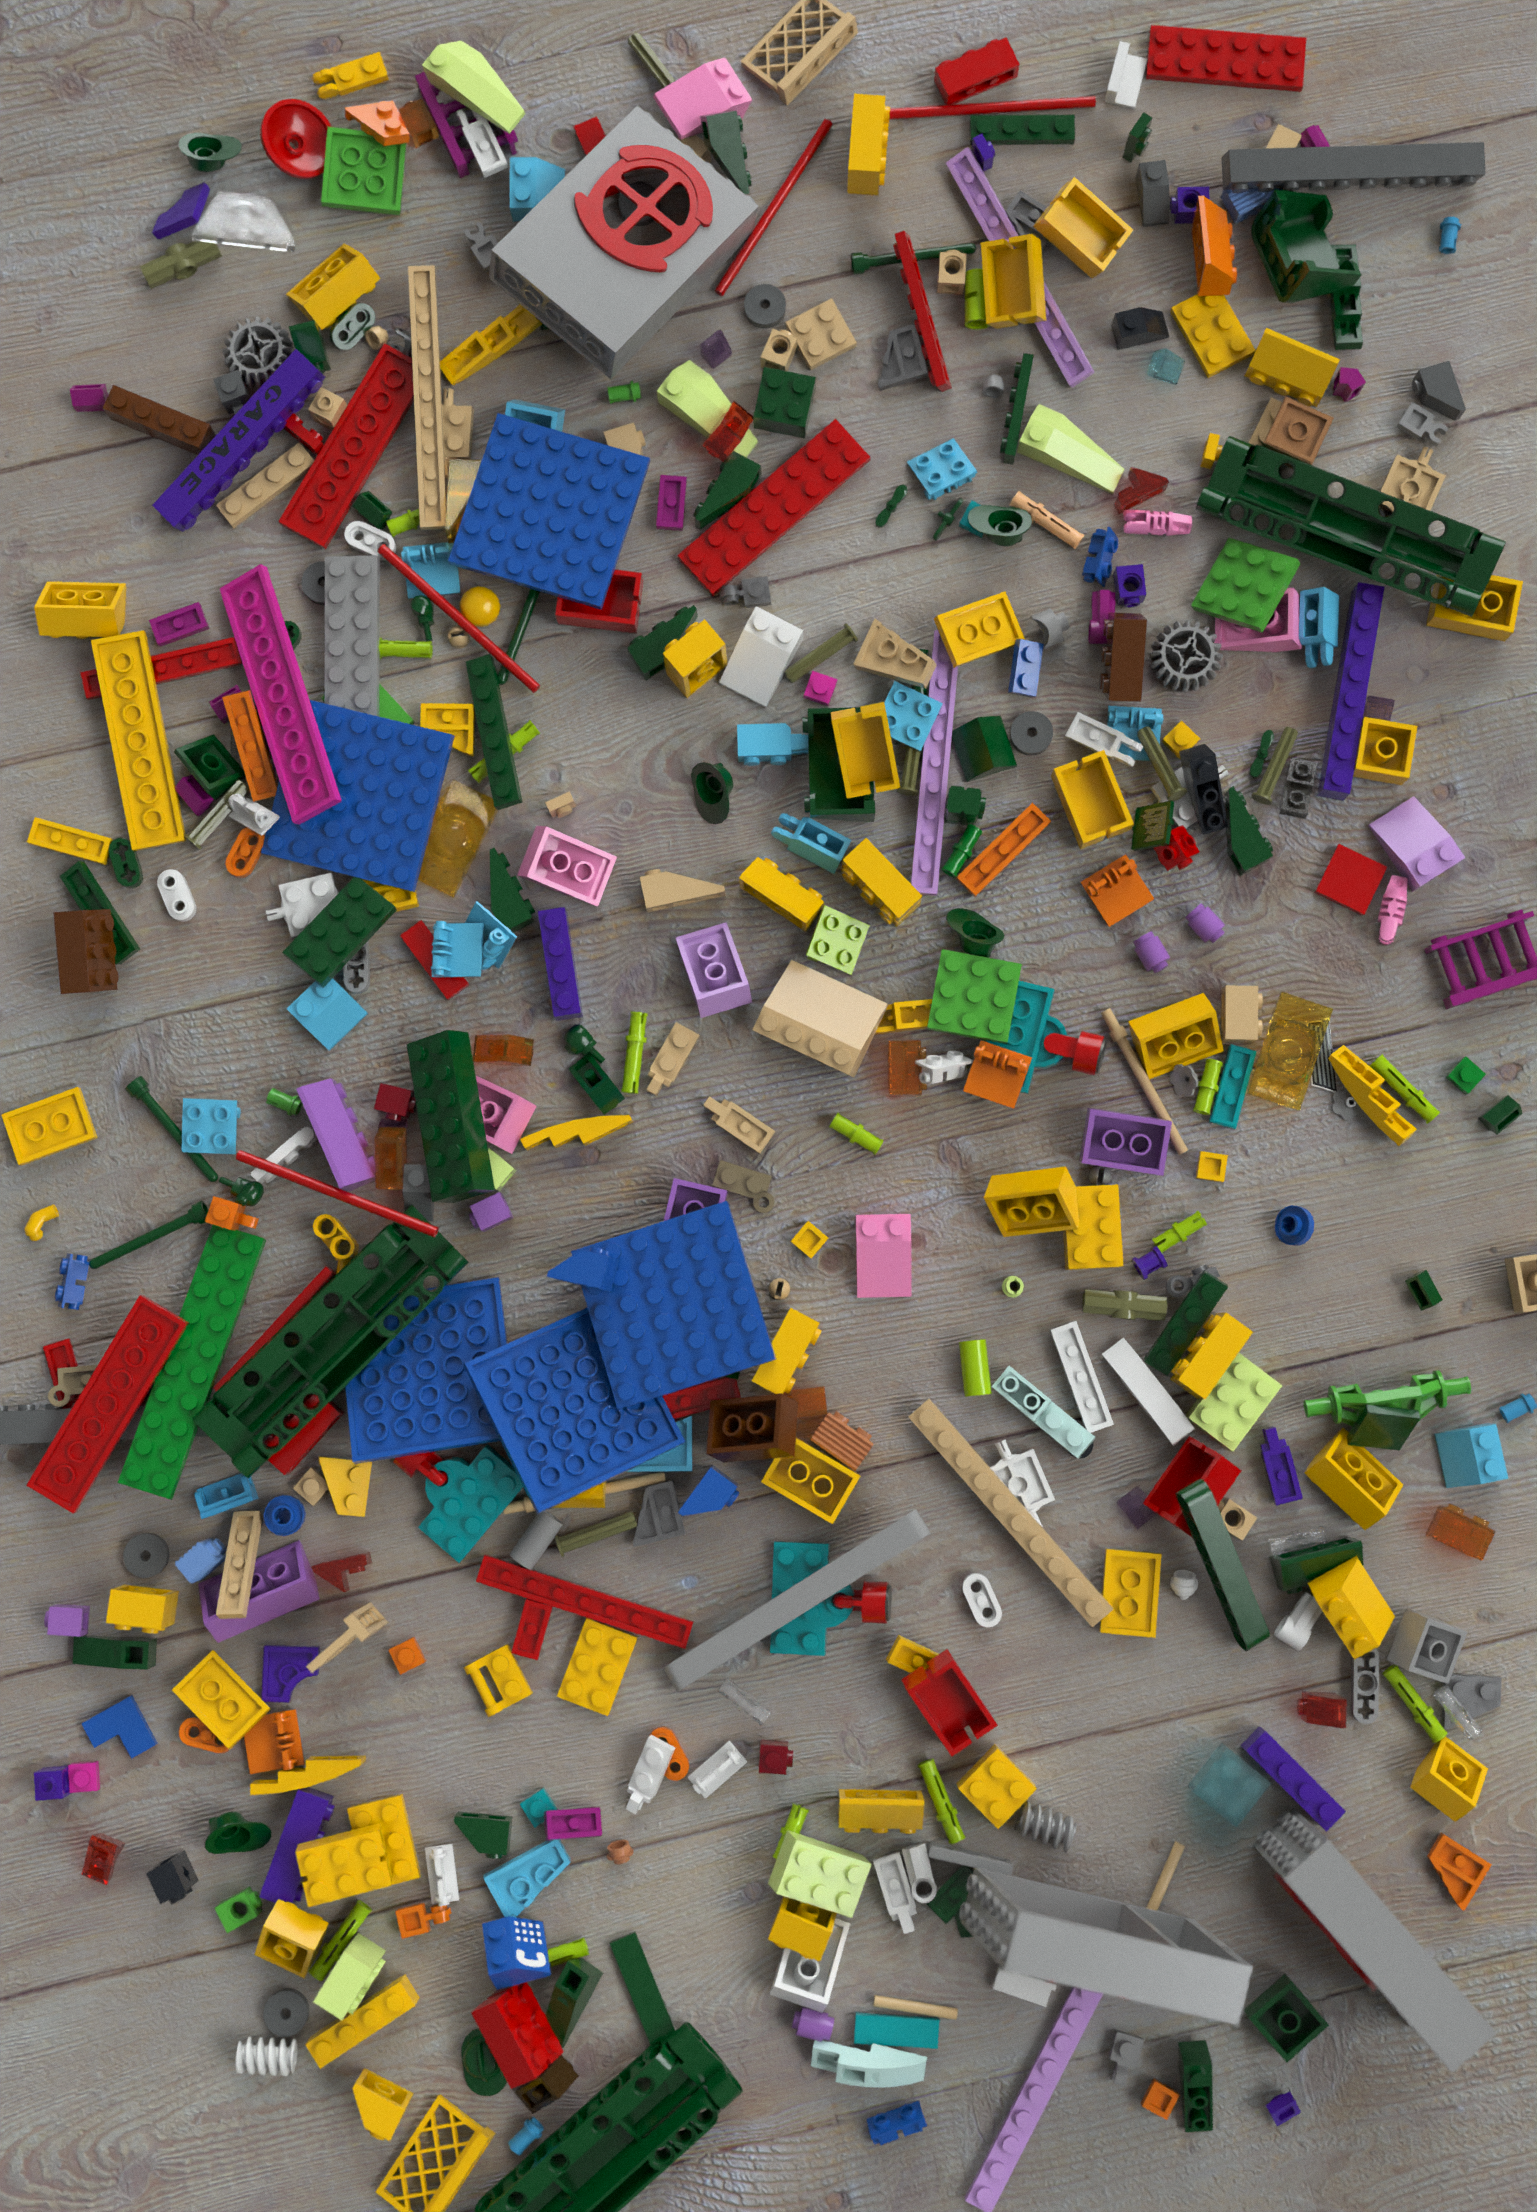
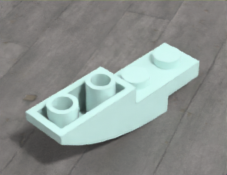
[992,1366,1095,1459]
[811,2040,927,2088]

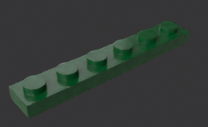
[465,654,523,810]

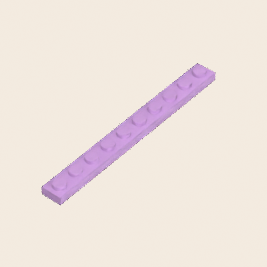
[946,147,1095,388]
[911,630,958,896]
[965,1987,1103,2212]

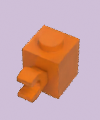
[205,1196,259,1231]

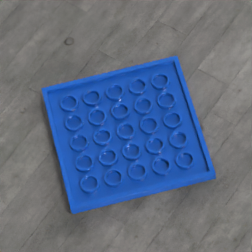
[448,413,651,610]
[261,700,455,892]
[571,1201,777,1410]
[337,1277,508,1464]
[463,1307,686,1515]

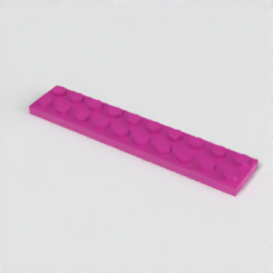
[220,564,342,825]

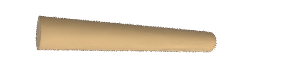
[1146,1841,1185,1911]
[873,1995,958,2020]

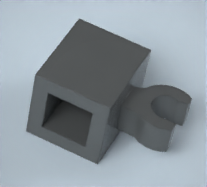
[213,370,250,414]

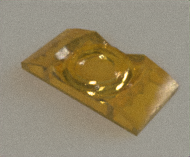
[418,780,498,898]
[1247,992,1333,1111]

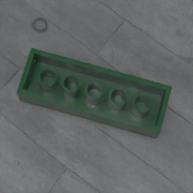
[406,1030,495,1203]

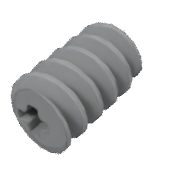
[1014,1800,1077,1853]

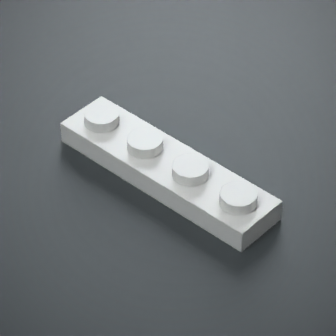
[1050,1321,1114,1433]

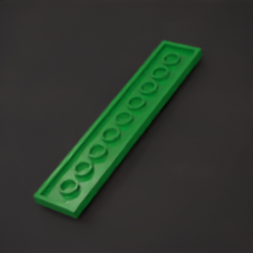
[117,1225,266,1500]

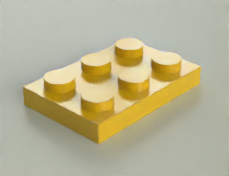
[1170,294,1256,378]
[933,592,1025,668]
[1,1087,98,1166]
[1099,1548,1162,1638]
[557,1618,638,1716]
[172,1650,271,1750]
[347,1794,421,1885]

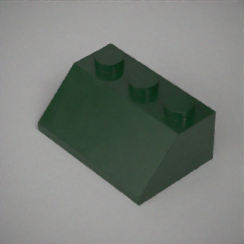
[1270,1537,1363,1594]

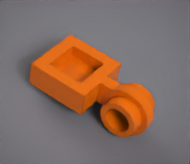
[395,1902,452,1939]

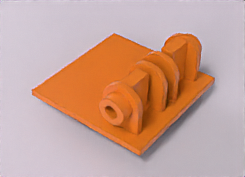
[1080,854,1154,927]
[963,1040,1032,1109]
[244,1709,305,1774]

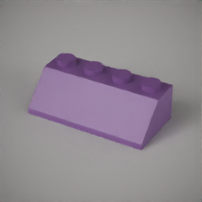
[296,1078,380,1192]
[198,1540,320,1643]

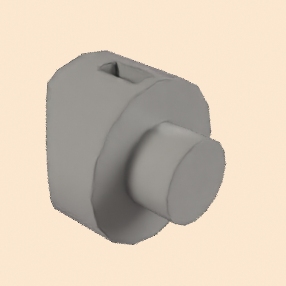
[1030,608,1070,650]

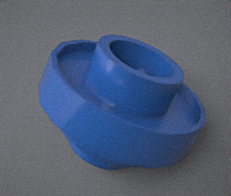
[1274,1205,1314,1246]
[264,1495,306,1536]

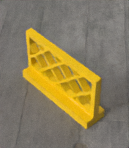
[376,2094,496,2212]

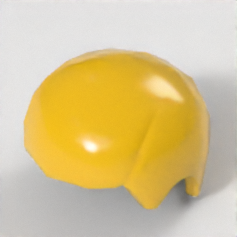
[459,586,500,627]

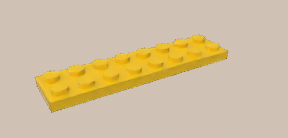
[91,630,187,851]

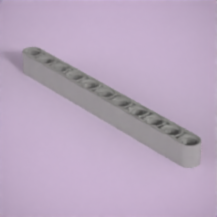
[663,1509,931,1692]

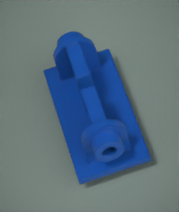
[1082,527,1119,587]
[55,1253,89,1310]
[867,2101,927,2146]

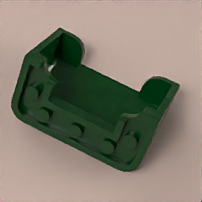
[1251,190,1361,304]
[802,707,875,822]

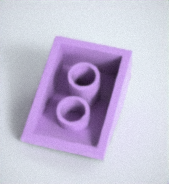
[1368,796,1465,892]
[675,922,752,1018]

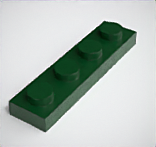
[970,114,1075,145]
[999,353,1034,465]
[59,861,140,965]
[1144,1270,1228,1376]

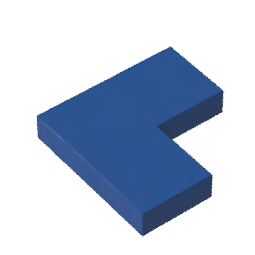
[82,1695,158,1759]

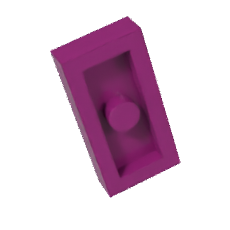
[656,475,687,531]
[149,602,210,647]
[544,1807,602,1841]

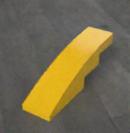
[440,304,542,386]
[875,999,932,1035]
[1328,1045,1417,1146]
[520,1115,633,1151]
[250,1755,366,1795]

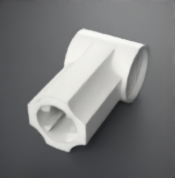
[1274,1592,1322,1652]
[902,1843,936,1903]

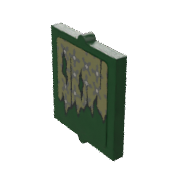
[1131,801,1175,851]

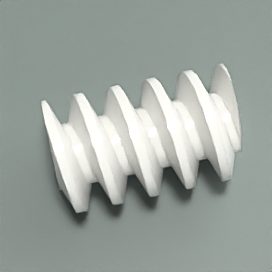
[236,2036,297,2076]

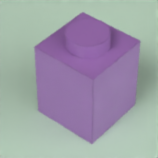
[469,1192,513,1232]
[44,1604,90,1637]

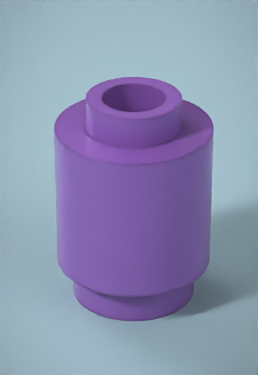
[1185,903,1225,943]
[1133,931,1170,973]
[792,2006,834,2042]

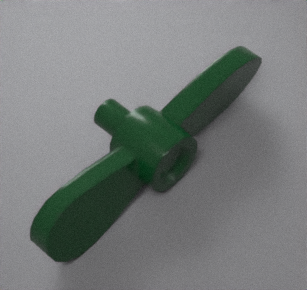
[875,485,908,528]
[932,498,964,541]
[1249,730,1274,778]

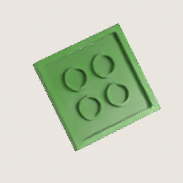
[321,127,407,215]
[1191,538,1300,633]
[927,949,1022,1044]

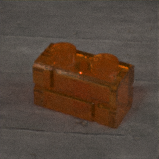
[888,1040,927,1097]
[374,1127,407,1190]
[1426,1503,1495,1561]

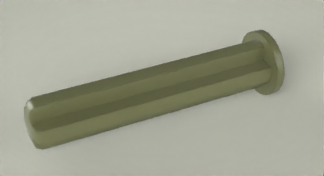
[628,32,676,88]
[785,623,858,683]
[1137,726,1188,801]
[1251,727,1298,805]
[897,746,921,796]
[184,779,249,850]
[555,1512,637,1557]

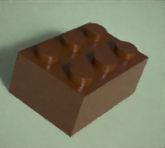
[1099,612,1147,702]
[53,909,119,994]
[706,1394,798,1463]

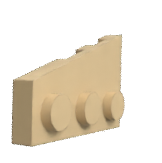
[853,618,937,688]

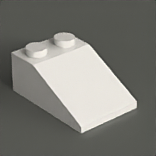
[719,606,803,708]
[769,1919,850,2013]

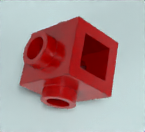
[1153,825,1200,871]

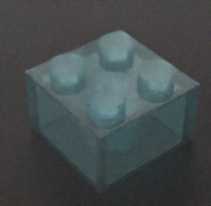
[1188,1743,1271,1828]

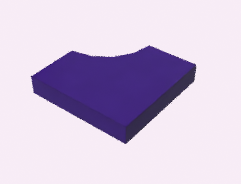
[152,182,210,240]
[261,1645,320,1703]

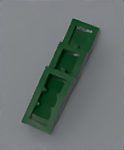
[1330,244,1363,350]

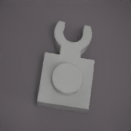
[464,222,498,273]
[1396,402,1448,447]

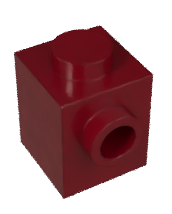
[374,1083,417,1122]
[759,1740,793,1775]

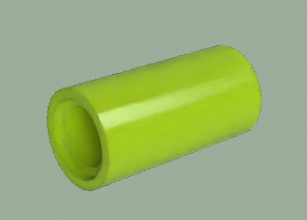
[965,268,990,330]
[959,1339,992,1397]

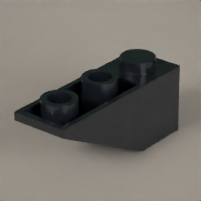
[1179,744,1228,835]

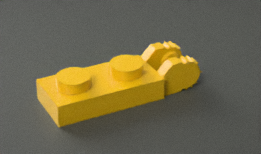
[312,51,389,99]

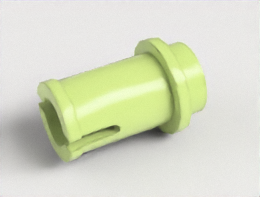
[1002,1276,1024,1298]

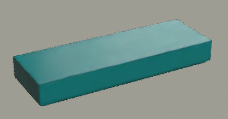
[1209,1044,1257,1130]
[854,2012,940,2049]

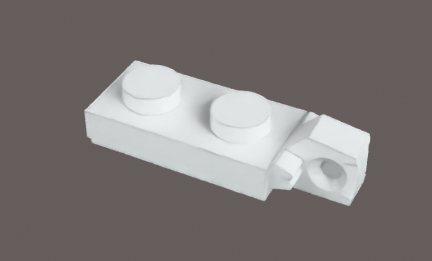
[626,1735,675,1814]
[873,1851,917,1934]

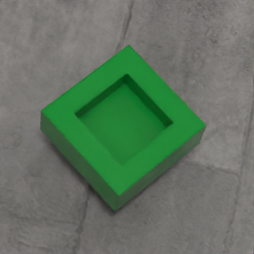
[1446,1056,1486,1095]

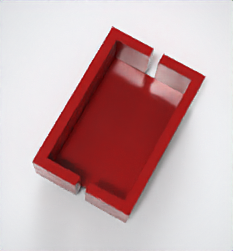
[555,570,644,634]
[1142,1436,1241,1538]
[901,1649,998,1757]
[471,1982,564,2089]

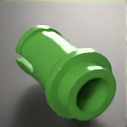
[607,380,641,404]
[266,1088,303,1116]

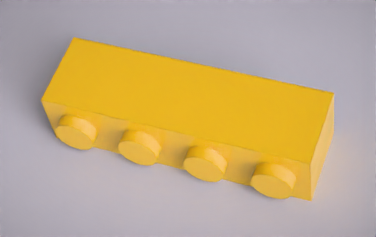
[305,1974,420,2069]

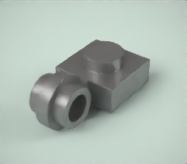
[719,576,771,608]
[1166,1264,1220,1297]

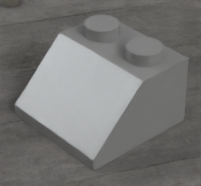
[1387,1608,1467,1684]

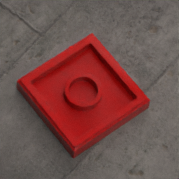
[1314,844,1387,916]

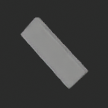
[927,1841,1013,1875]

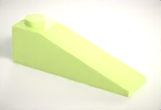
[422,41,526,134]
[657,360,758,457]
[1017,404,1124,494]

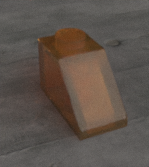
[473,1034,534,1066]

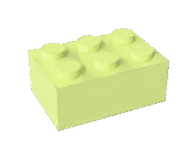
[1185,1353,1282,1452]
[768,1830,872,1918]
[313,1933,386,2020]

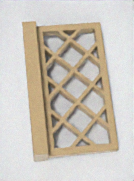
[741,0,858,106]
[306,1602,388,1673]

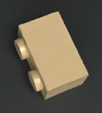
[1221,985,1263,1043]

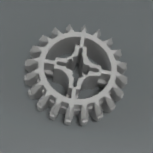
[223,316,294,388]
[1150,620,1223,693]

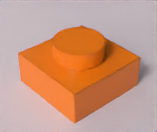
[388,1636,426,1675]
[1141,2078,1180,2120]

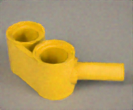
[313,1214,359,1274]

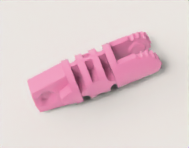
[1123,510,1192,536]
[1378,875,1408,945]

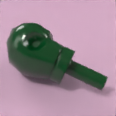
[411,595,434,641]
[564,1024,605,1063]
[219,1177,264,1207]

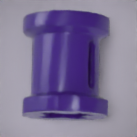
[1132,1246,1168,1280]

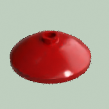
[260,99,332,179]

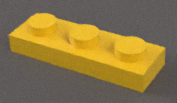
[27,817,113,865]

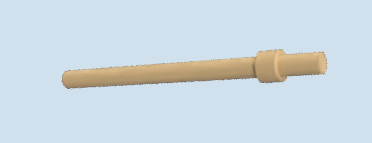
[1101,1008,1188,1155]
[504,1472,666,1515]

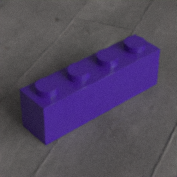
[538,907,583,1021]
[1240,1726,1346,1832]
[259,1787,335,1904]

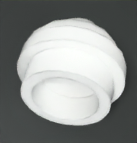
[1170,1570,1198,1600]

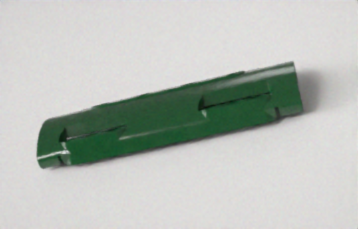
[1196,436,1506,617]
[192,1204,469,1479]
[474,2021,743,2212]

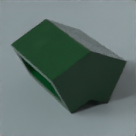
[353,491,393,530]
[1478,1095,1523,1135]
[1405,1270,1443,1311]

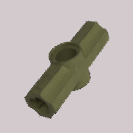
[140,233,222,289]
[1082,1289,1167,1321]

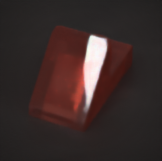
[1114,467,1169,514]
[312,1552,372,1592]
[82,1833,125,1885]

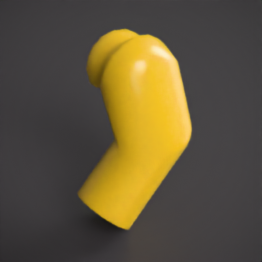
[24,1204,59,1241]

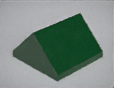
[952,716,1017,783]
[174,734,245,801]

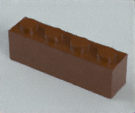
[103,385,216,455]

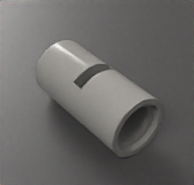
[509,1511,563,1570]

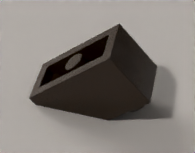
[515,2055,579,2114]

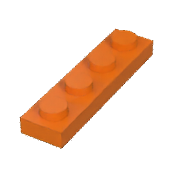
[222,690,278,802]
[956,802,1051,897]

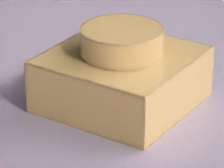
[545,791,576,818]
[293,1467,328,1506]

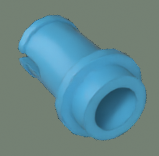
[1439,217,1461,254]
[1499,1393,1537,1423]
[508,2117,544,2155]

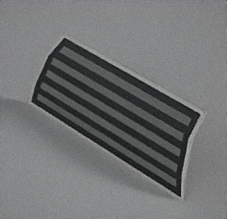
[1305,1020,1337,1093]

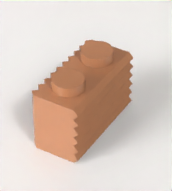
[810,1411,874,1471]

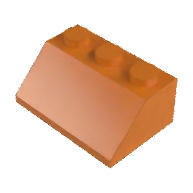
[1191,196,1237,296]

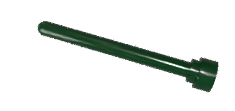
[851,243,976,275]
[497,589,540,685]
[125,1076,218,1182]
[89,1200,209,1269]

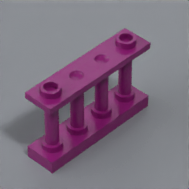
[415,72,518,179]
[1424,909,1537,1010]

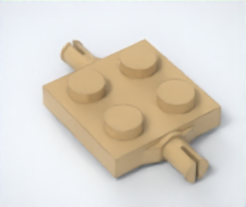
[442,388,474,479]
[1380,447,1446,514]

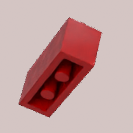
[934,37,1020,105]
[264,1394,345,1475]

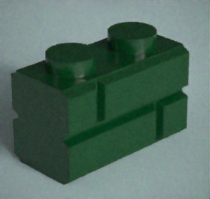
[944,786,986,826]

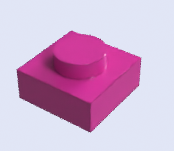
[803,671,837,706]
[68,1761,100,1793]

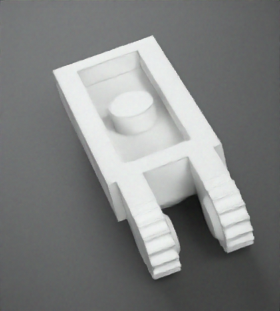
[456,109,508,178]
[1065,712,1143,767]
[251,1126,317,1184]

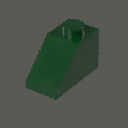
[288,320,331,374]
[568,1053,625,1115]
[454,1811,513,1859]

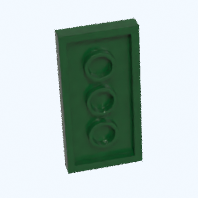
[282,877,397,988]

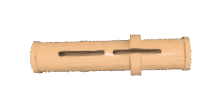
[1010,491,1085,550]

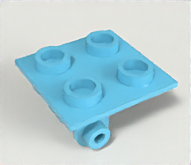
[907,438,977,500]
[401,541,461,599]
[884,681,943,751]
[1107,706,1163,761]
[465,901,517,970]
[431,921,484,977]
[182,1098,241,1154]

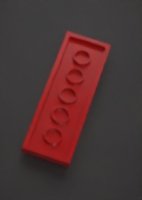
[1146,25,1307,92]

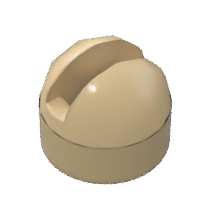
[365,326,389,350]
[448,626,470,649]
[769,1278,790,1300]

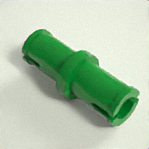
[941,824,983,878]

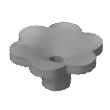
[1170,1064,1198,1097]
[1332,1088,1364,1121]

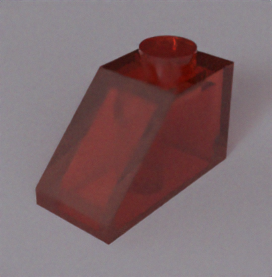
[703,401,753,462]
[1297,1691,1347,1728]

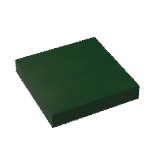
[1346,1405,1420,1451]

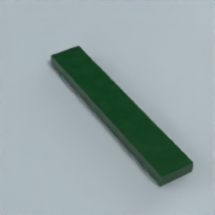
[610,1931,699,2096]

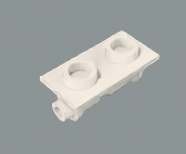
[228,794,280,836]
[915,1051,974,1085]
[688,1740,747,1799]
[425,1844,460,1906]

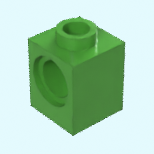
[215,1886,263,1933]

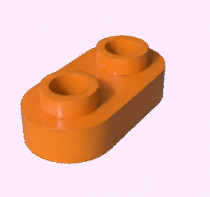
[225,827,265,878]
[179,1717,229,1754]
[650,1726,689,1781]

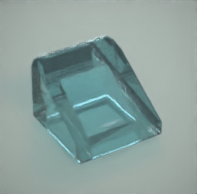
[1147,348,1185,385]

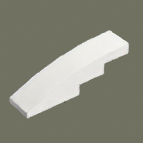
[1102,1338,1195,1445]

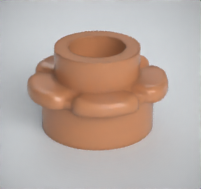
[607,1840,634,1864]

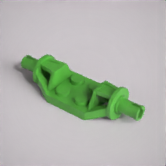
[1303,1370,1471,1427]

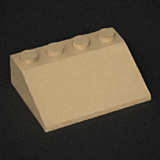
[753,960,889,1078]

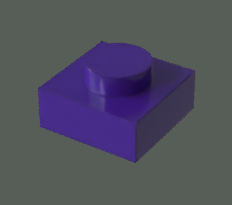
[971,134,995,172]
[1266,2091,1301,2126]

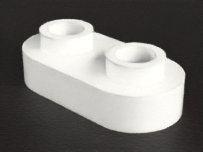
[344,521,396,561]
[157,869,196,922]
[962,1573,1002,1627]

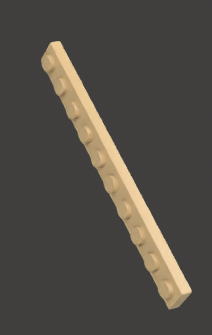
[408,265,448,530]
[908,1398,1113,1627]

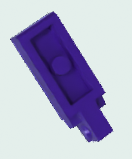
[1260,1427,1303,1506]

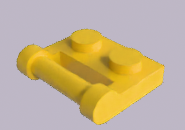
[463,1644,533,1717]

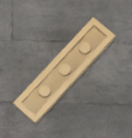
[216,442,314,528]
[216,1511,263,1619]

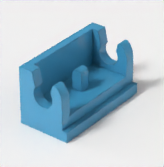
[194,1473,259,1519]

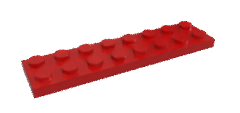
[278,343,414,550]
[678,419,871,597]
[26,1295,189,1514]

